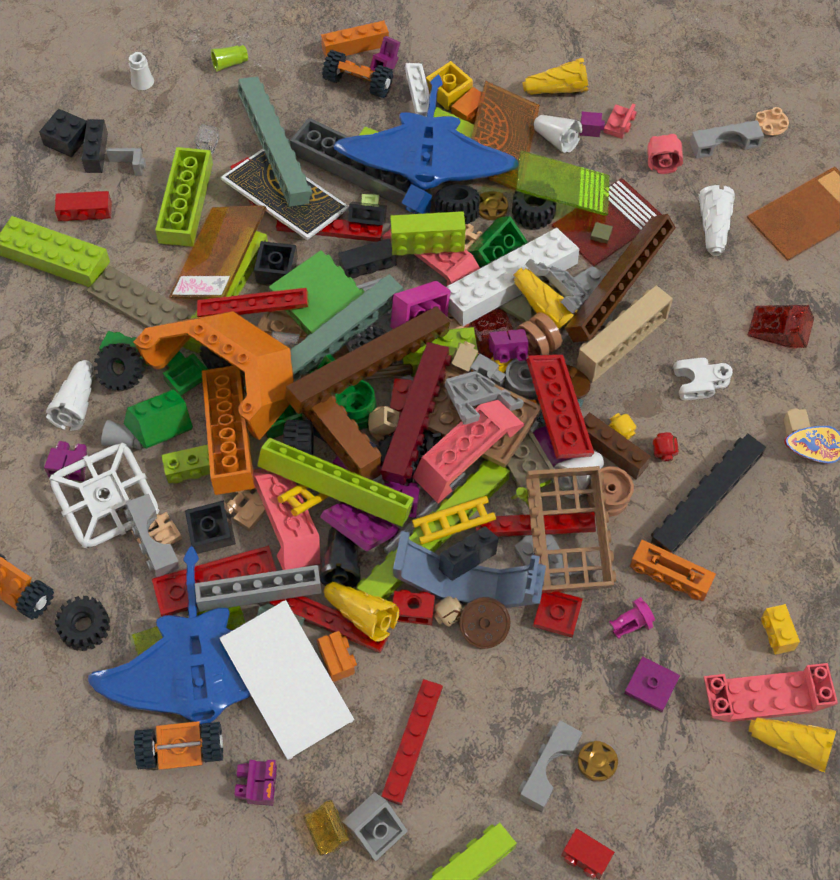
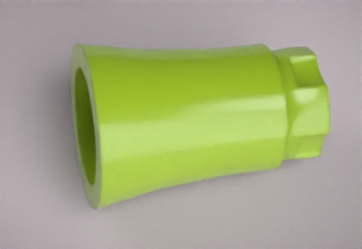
[211,45,248,72]

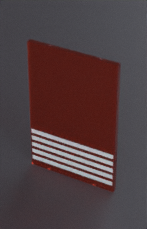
[552,178,662,267]

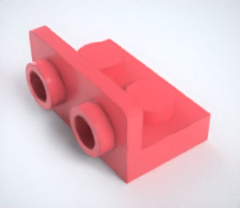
[603,103,637,139]

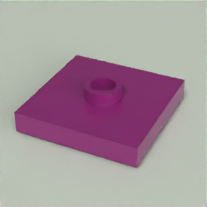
[624,656,680,712]

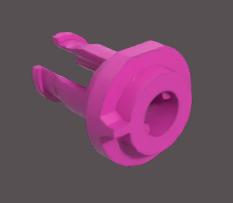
[609,597,655,639]

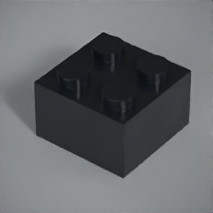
[39,108,87,158]
[254,241,298,285]
[185,500,236,554]

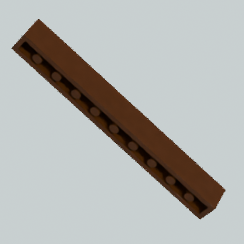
[565,214,676,343]
[285,306,451,414]

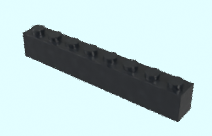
[651,433,766,554]

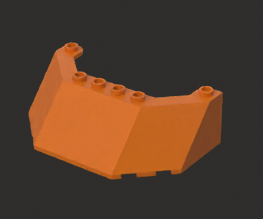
[133,311,294,440]

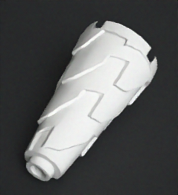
[699,185,735,256]
[45,360,94,431]

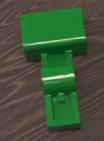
[163,351,208,396]

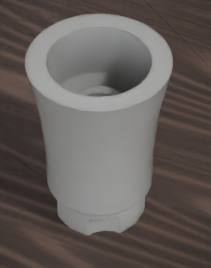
[101,420,143,450]

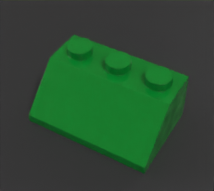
[467,216,528,268]
[123,389,193,449]

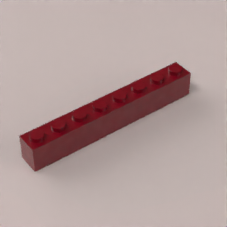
[381,342,452,485]

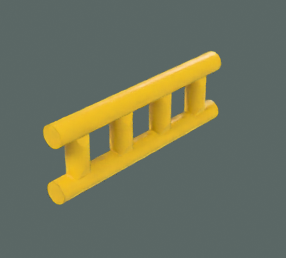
[277,484,330,517]
[412,496,496,545]

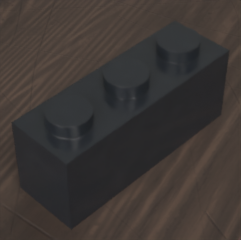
[81,119,108,173]
[338,239,397,279]
[439,526,499,581]

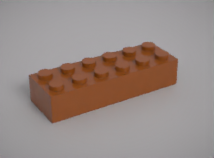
[302,395,382,480]

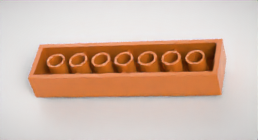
[202,366,255,495]

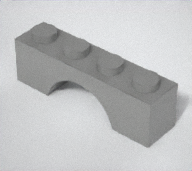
[690,120,764,159]
[124,494,179,577]
[518,721,583,812]

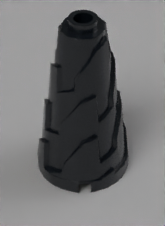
[320,526,361,588]

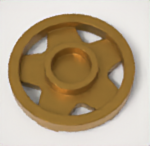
[479,191,508,220]
[578,741,618,782]

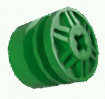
[335,380,377,430]

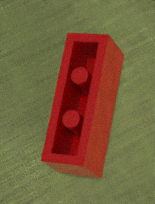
[55,191,112,221]

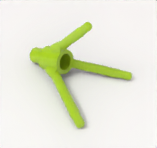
[511,480,552,507]

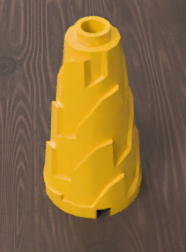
[522,58,589,95]
[513,268,578,330]
[324,582,399,641]
[748,717,836,773]

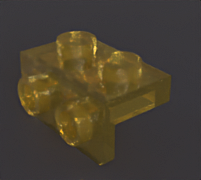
[303,800,349,856]

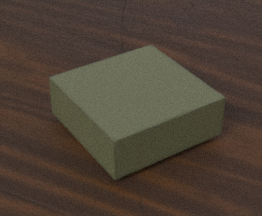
[590,222,613,244]

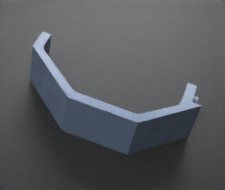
[393,531,546,608]

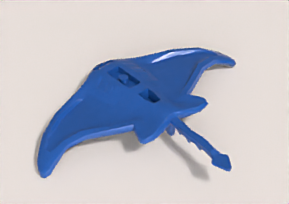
[334,75,519,190]
[88,546,251,726]

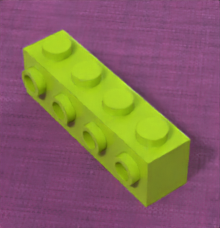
[162,445,210,484]

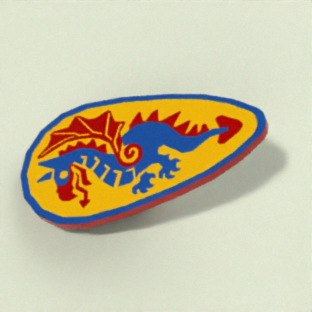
[784,426,840,464]

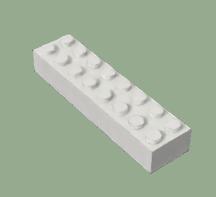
[447,228,579,326]

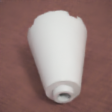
[534,115,582,153]
[552,451,604,499]

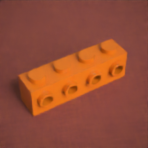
[321,20,389,58]

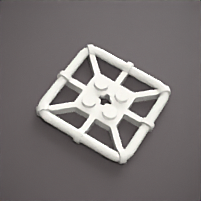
[49,443,160,549]

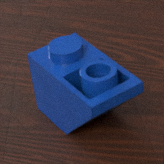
[402,184,432,214]

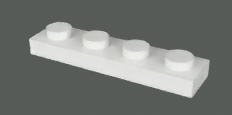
[405,63,430,117]

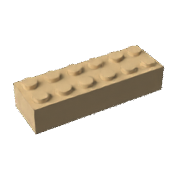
[576,285,673,383]

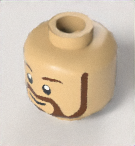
[433,596,464,627]

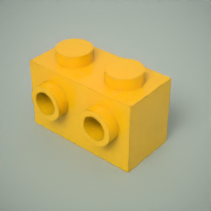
[761,604,800,655]

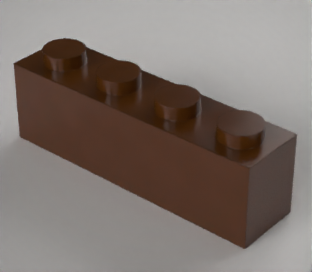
[583,412,651,480]

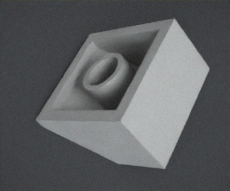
[342,792,408,861]

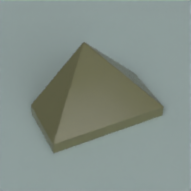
[500,295,537,322]

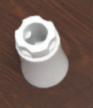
[129,52,154,90]

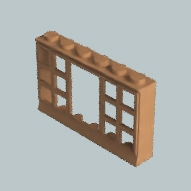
[526,466,616,593]

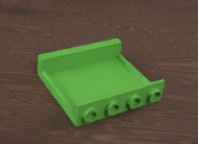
[269,250,365,335]

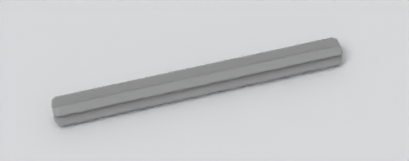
[384,473,468,555]

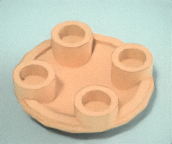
[755,107,789,136]

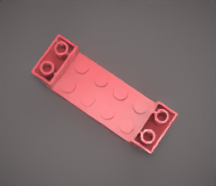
[382,229,480,286]
[413,400,524,504]
[253,468,320,570]
[703,663,838,722]

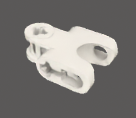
[673,358,732,400]

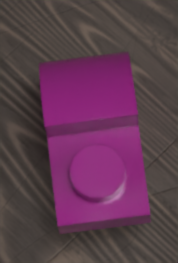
[370,36,401,71]

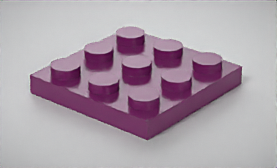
[320,502,399,551]

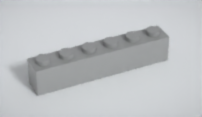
[195,565,322,612]

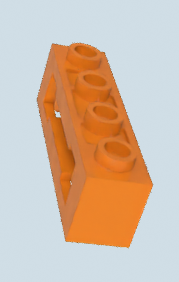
[630,540,716,601]

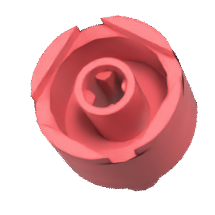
[647,134,683,174]

